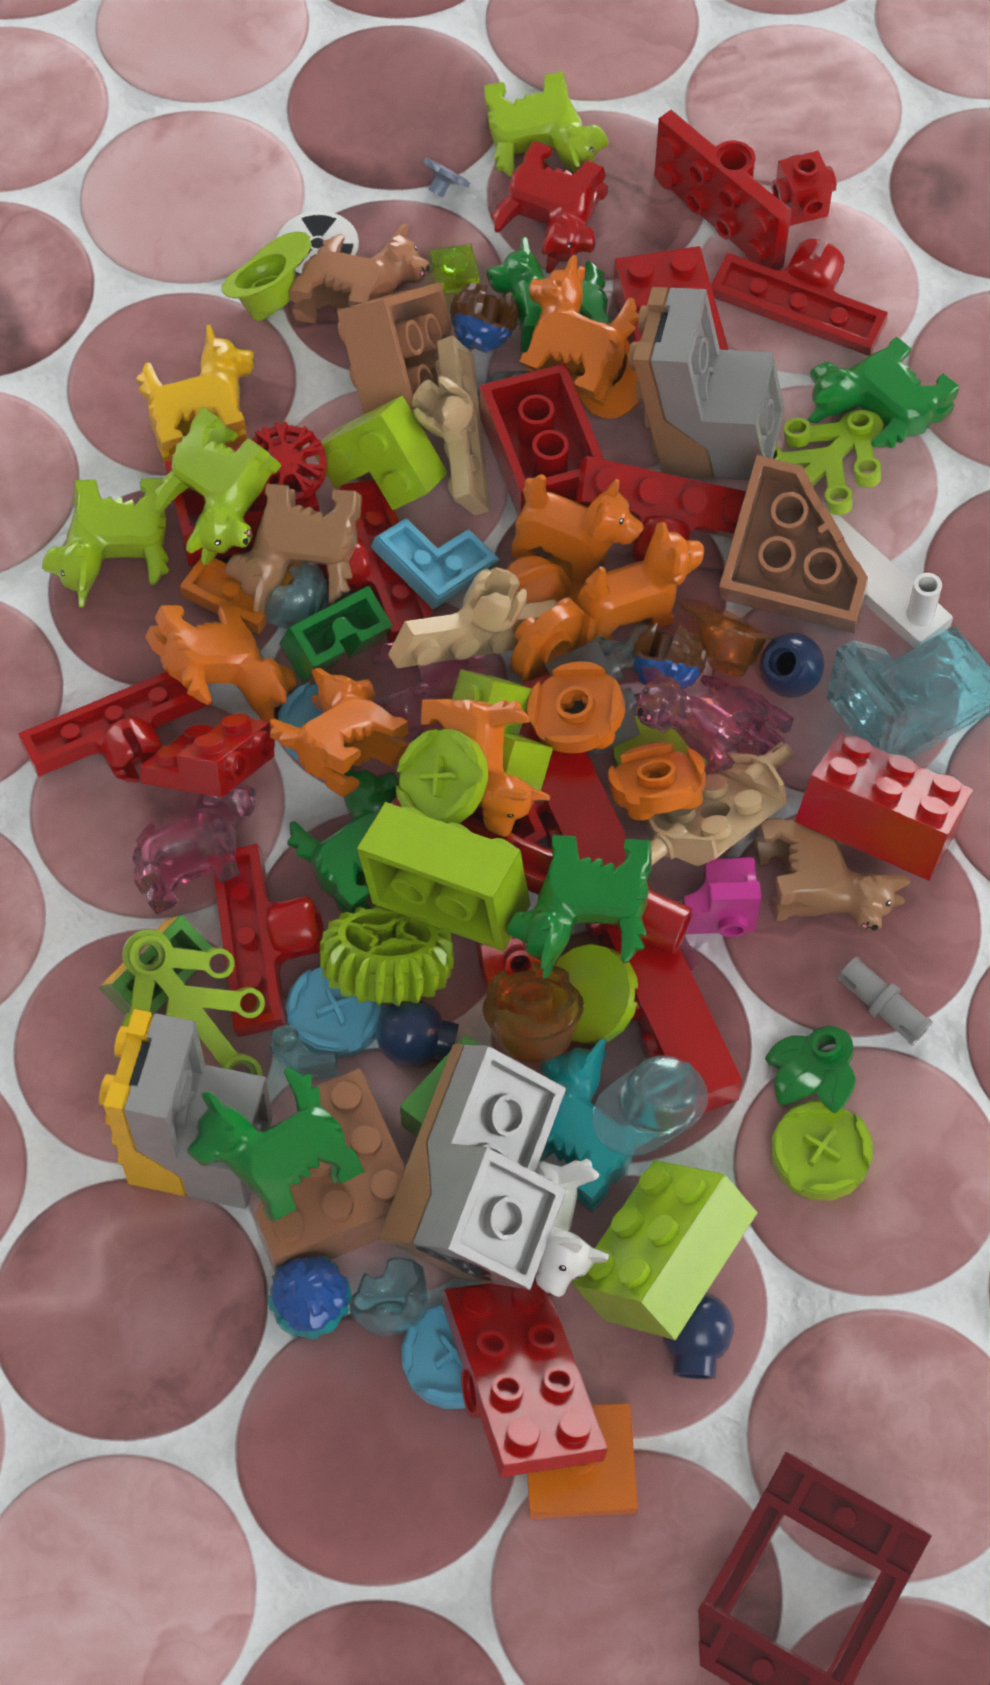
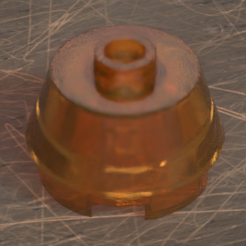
[483,962,584,1062]

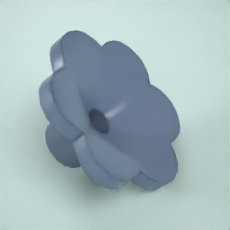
[423,157,471,197]

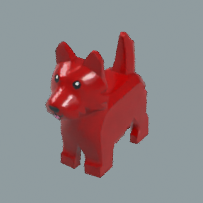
[490,141,608,274]

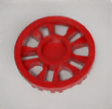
[252,422,327,503]

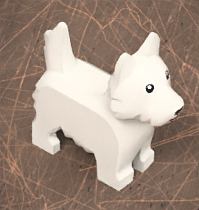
[535,1159,609,1297]

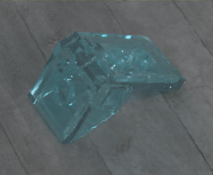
[827,626,990,759]

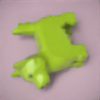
[484,71,609,178]
[154,407,282,565]
[42,478,169,608]

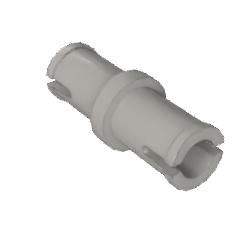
[836,956,933,1046]

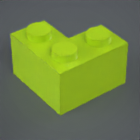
[315,395,448,510]
[452,669,553,791]

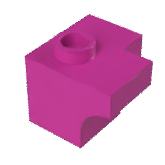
[683,857,761,937]

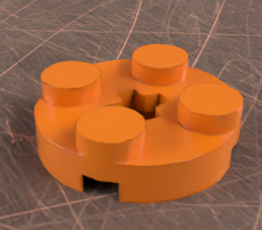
[510,598,595,683]
[527,661,625,753]
[608,742,706,821]

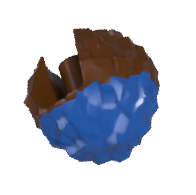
[450,282,518,353]
[633,623,707,697]

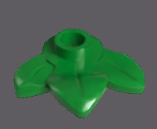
[765,1026,856,1113]

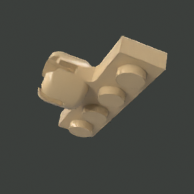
[412,335,491,516]
[388,568,557,668]

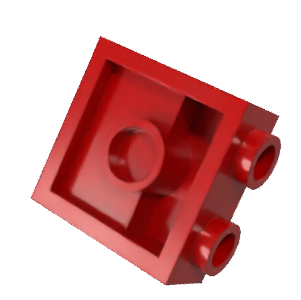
[139,714,275,798]

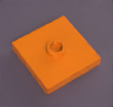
[527,1403,638,1519]

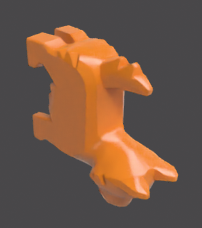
[519,255,639,406]
[511,474,643,584]
[577,522,704,649]
[145,605,297,722]
[270,668,408,797]
[421,699,550,837]

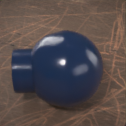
[760,633,824,698]
[376,999,459,1066]
[663,1293,734,1379]

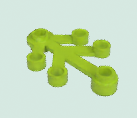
[773,410,883,515]
[122,929,265,1076]

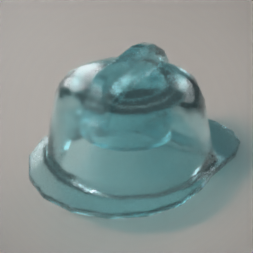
[593,1056,708,1156]

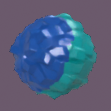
[267,1255,352,1339]

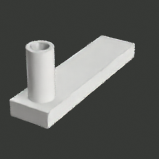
[822,502,953,652]

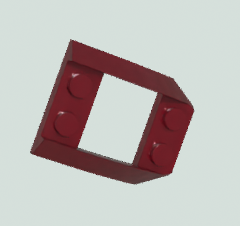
[697,1451,932,1685]

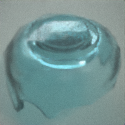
[266,562,328,630]
[350,1257,428,1336]

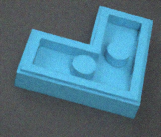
[371,518,500,610]

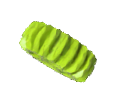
[320,904,455,1006]

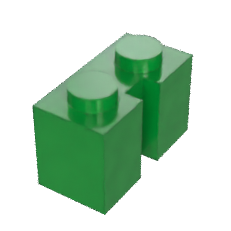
[279,586,393,683]

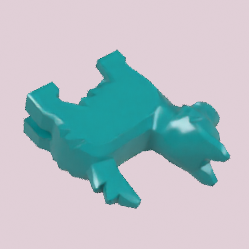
[540,1038,660,1213]

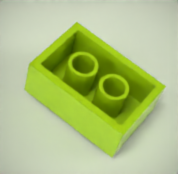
[357,802,531,952]
[571,1160,758,1340]

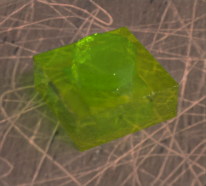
[429,244,480,294]

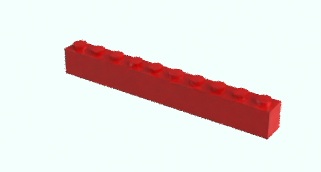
[519,674,743,1121]

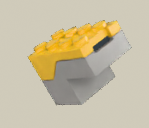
[99,1009,273,1209]

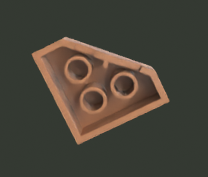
[337,282,452,431]
[719,455,868,634]
[255,1068,405,1272]

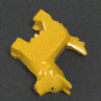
[136,324,255,465]

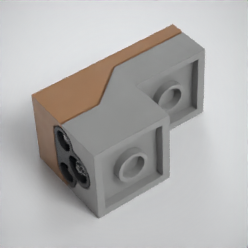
[629,287,785,480]
[378,1044,567,1289]

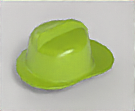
[222,231,311,321]

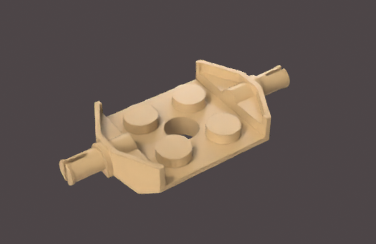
[644,742,793,866]

